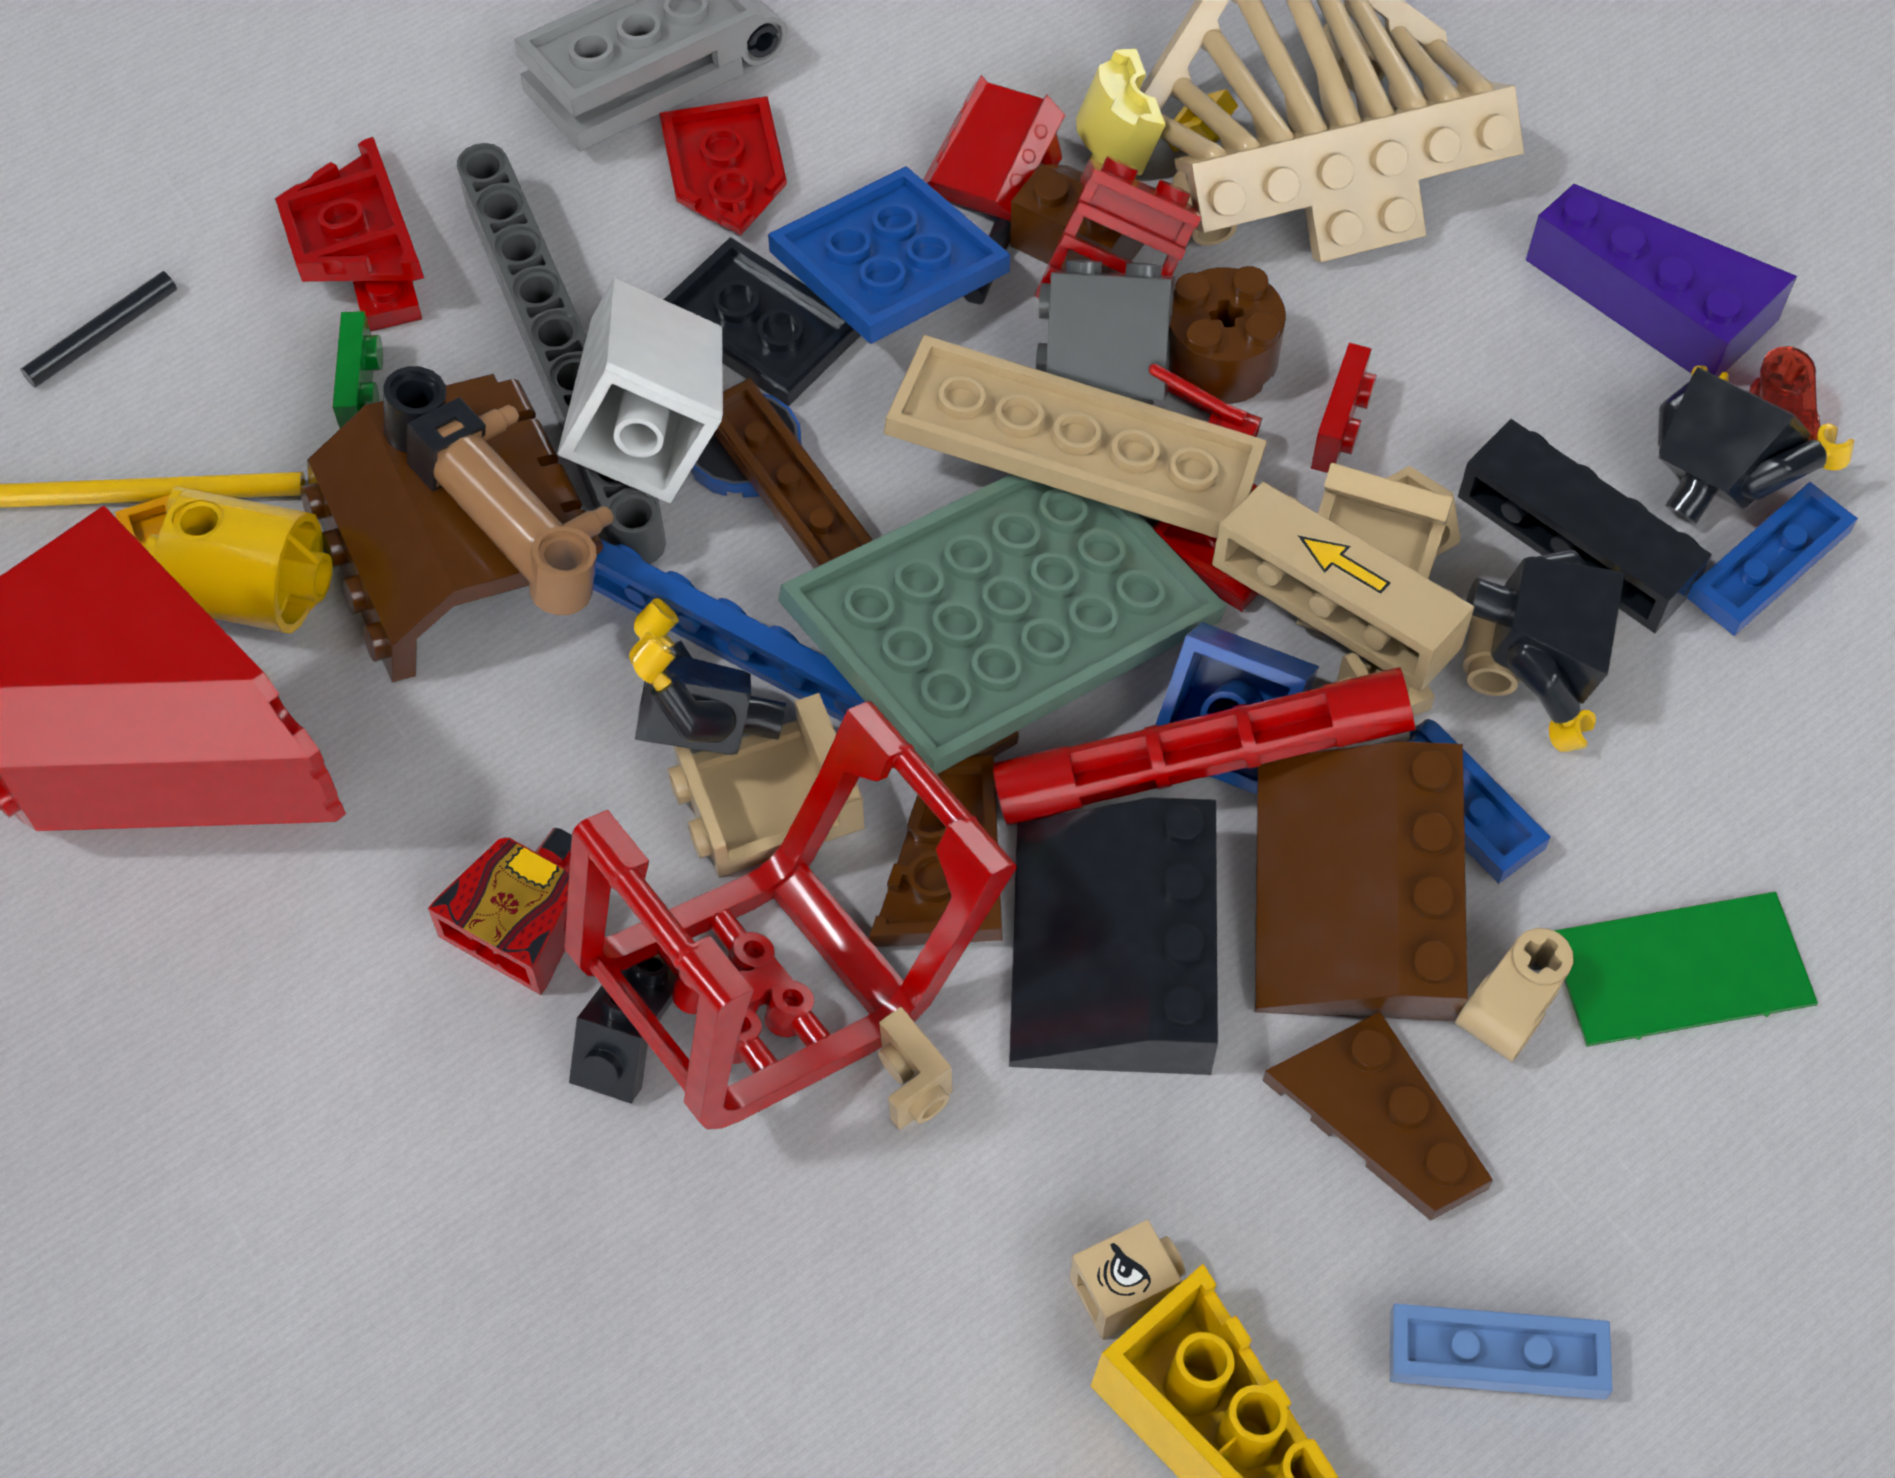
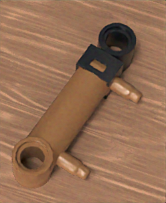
[383,366,614,615]

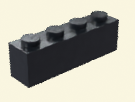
[1458,419,1712,634]

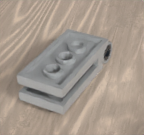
[514,0,787,151]

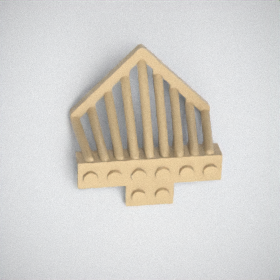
[1140,0,1524,262]

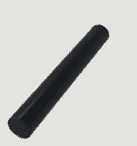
[20,271,177,388]

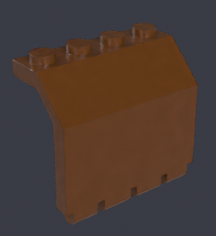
[300,374,603,683]

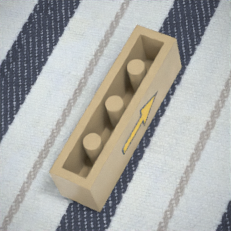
[1212,481,1474,692]

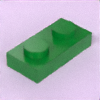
[332,311,383,429]

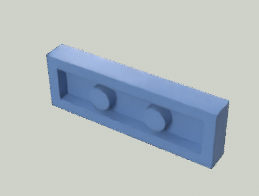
[1390,1303,1613,1400]

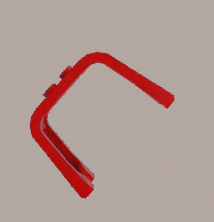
[564,701,1017,1130]

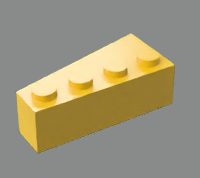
[1090,1264,1339,1478]

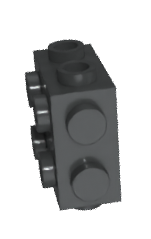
[1036,260,1175,405]

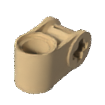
[1455,928,1573,1062]

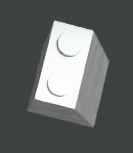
[557,278,723,503]

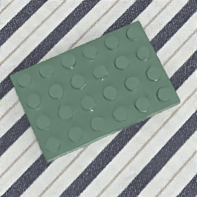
[778,474,1226,774]

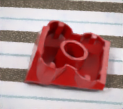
[923,75,1065,221]

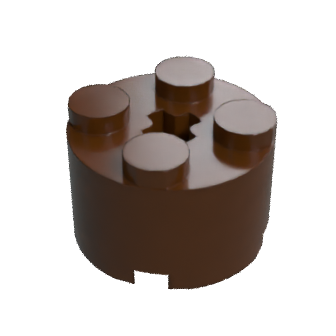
[1169,266,1286,404]

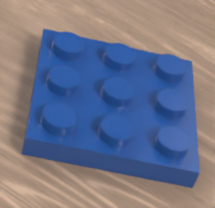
[768,166,1010,344]

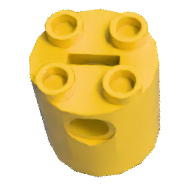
[144,487,332,634]

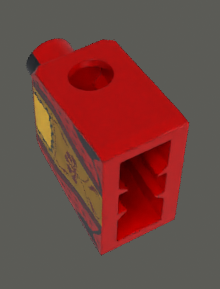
[428,828,572,995]

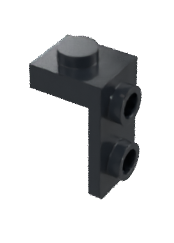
[569,954,676,1104]

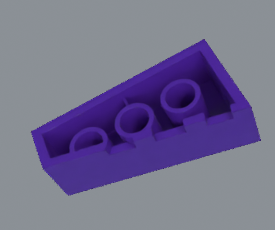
[1526,183,1797,377]

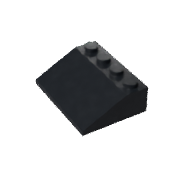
[1009,797,1218,1075]

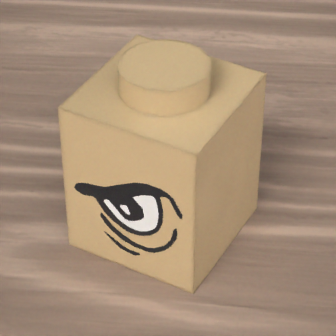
[1070,1219,1185,1340]

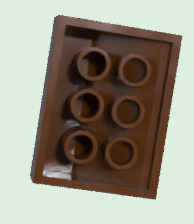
[1254,741,1468,1021]

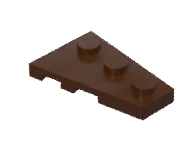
[869,755,1003,947]
[1263,1011,1493,1221]

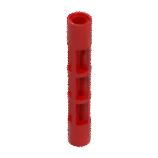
[993,667,1416,825]

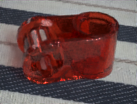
[1748,346,1821,440]

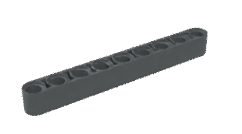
[457,143,666,564]

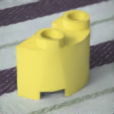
[1076,49,1166,175]

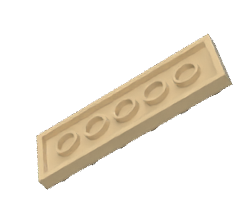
[884,335,1267,538]

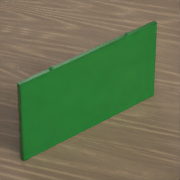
[1553,891,1818,1047]

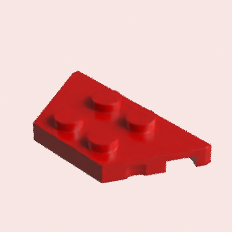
[275,136,424,282]

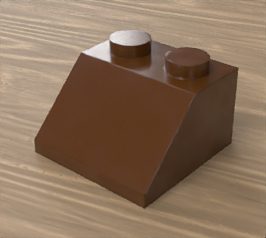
[1010,164,1144,273]

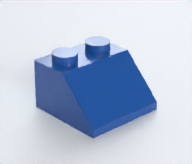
[1155,622,1319,795]

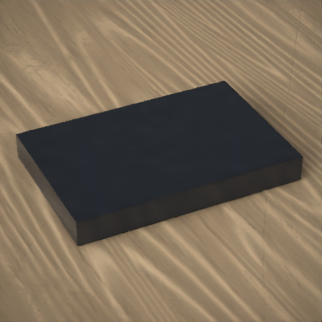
[663,237,861,407]

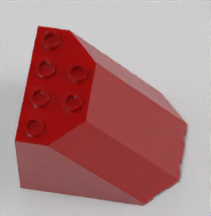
[0,505,346,831]

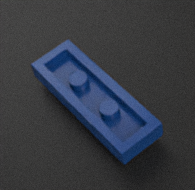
[1686,482,1858,636]

